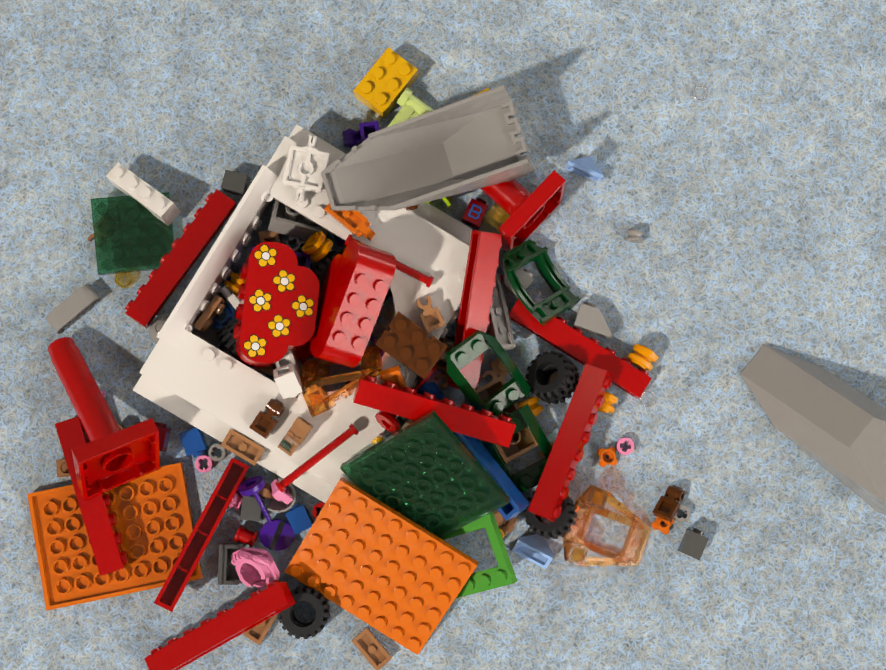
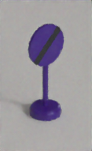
[238,475,295,551]

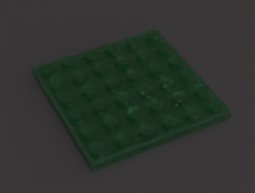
[340,411,510,538]

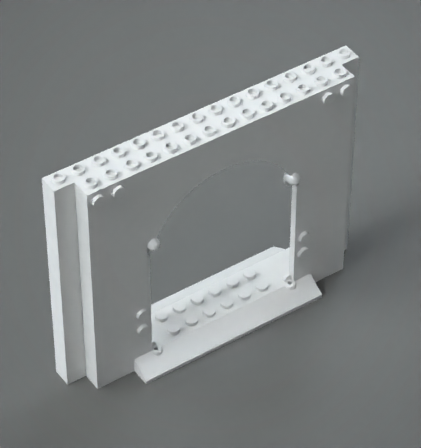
[133,124,473,503]

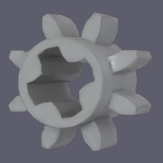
[283,236,306,253]

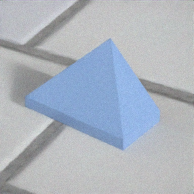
[565,156,603,183]
[511,534,554,569]

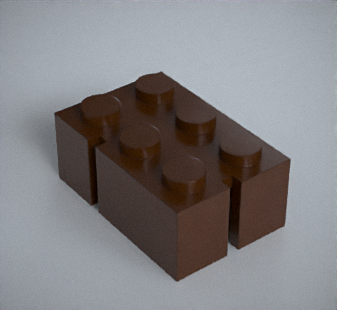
[375,311,448,379]

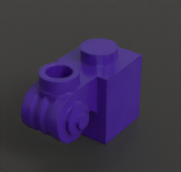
[342,121,380,148]

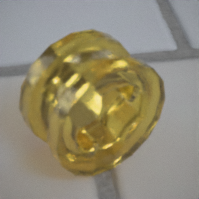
[115,271,134,288]

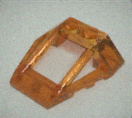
[301,346,383,417]
[563,485,651,567]

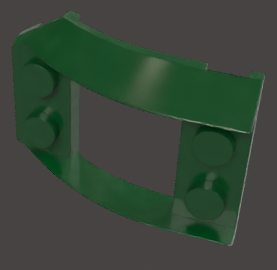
[502,239,581,327]
[446,330,531,416]
[481,404,552,492]

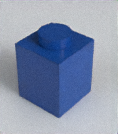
[179,428,209,458]
[285,503,314,535]

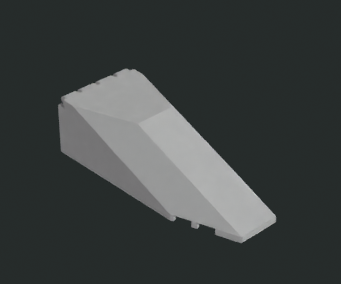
[321,85,534,211]
[740,344,886,514]

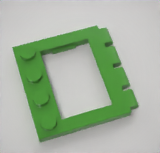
[429,506,517,598]

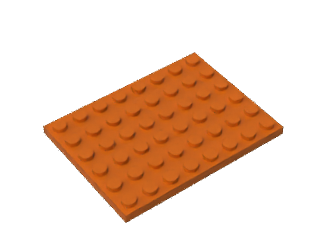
[27,462,203,611]
[284,477,478,655]

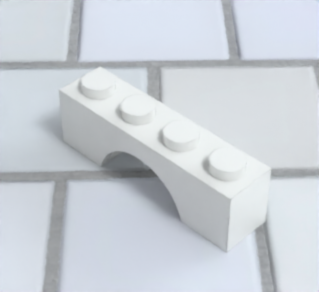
[106,162,181,226]
[273,350,303,399]

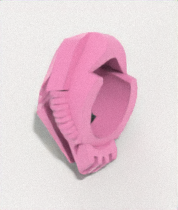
[231,547,280,591]

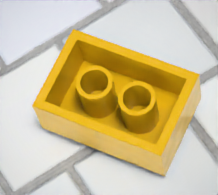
[353,47,418,119]

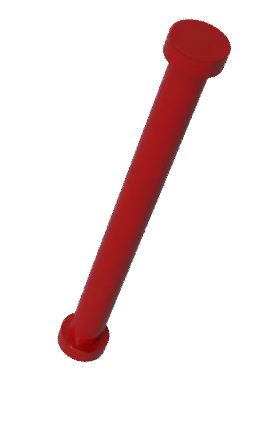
[344,234,434,288]
[275,424,359,492]

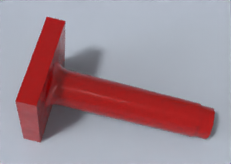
[480,170,566,252]
[47,337,160,500]

